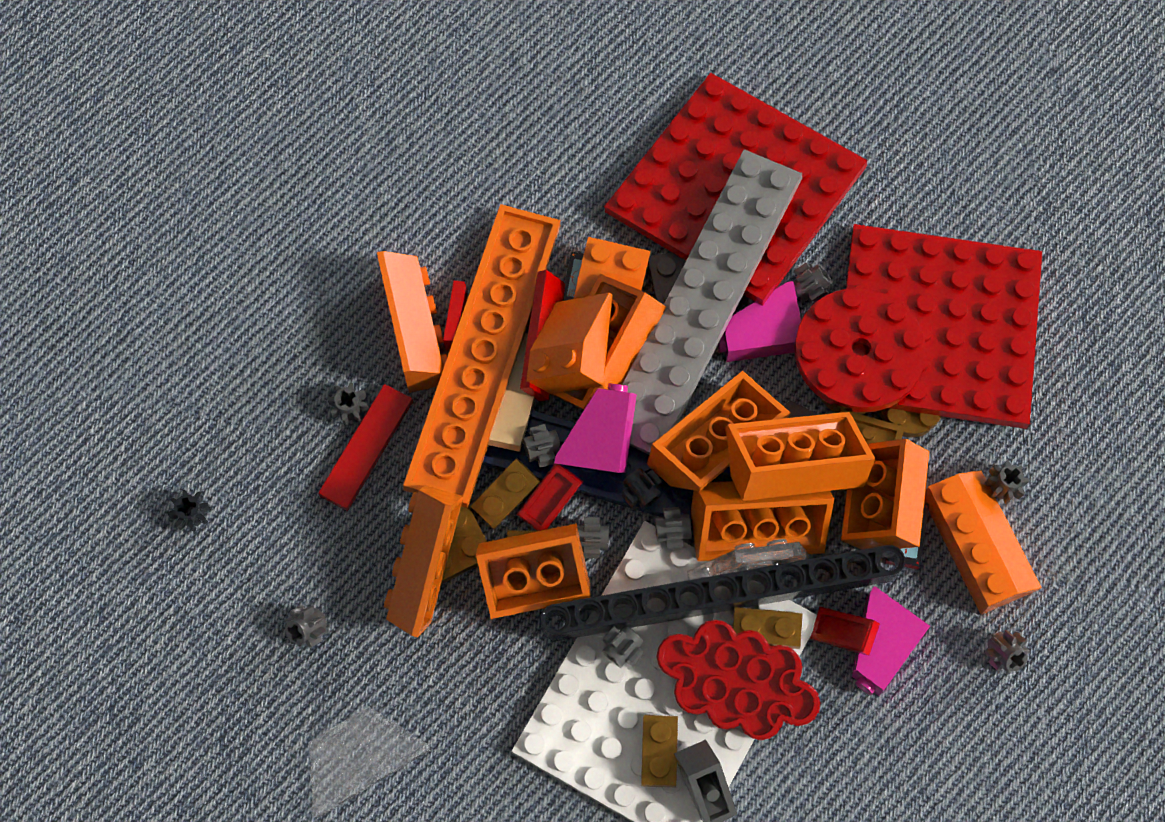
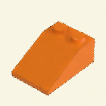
[573,237,651,299]
[527,293,613,394]

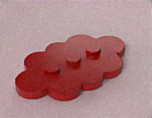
[656,620,820,740]

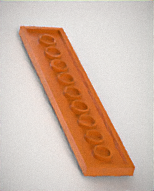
[403,204,561,508]

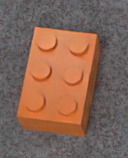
[841,439,929,550]
[476,523,591,619]

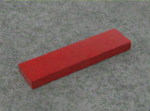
[520,270,565,401]
[318,384,413,511]

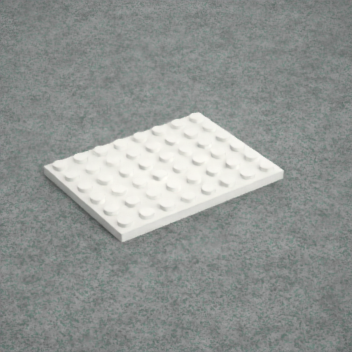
[511,521,817,822]

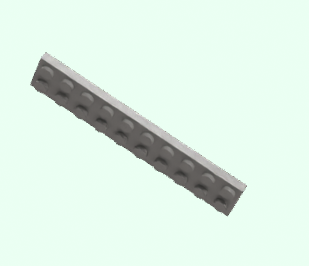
[622,149,802,454]

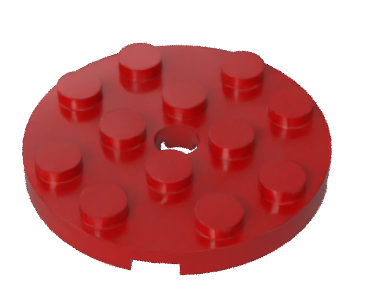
[794,288,927,412]

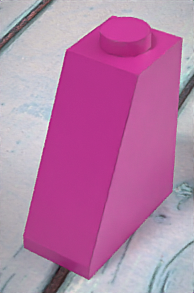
[717,281,801,362]
[554,383,637,473]
[852,586,930,696]

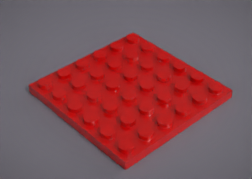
[604,72,868,306]
[845,224,1043,429]

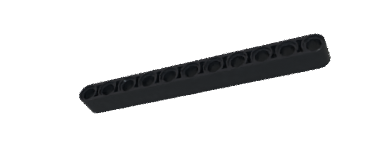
[540,545,905,641]

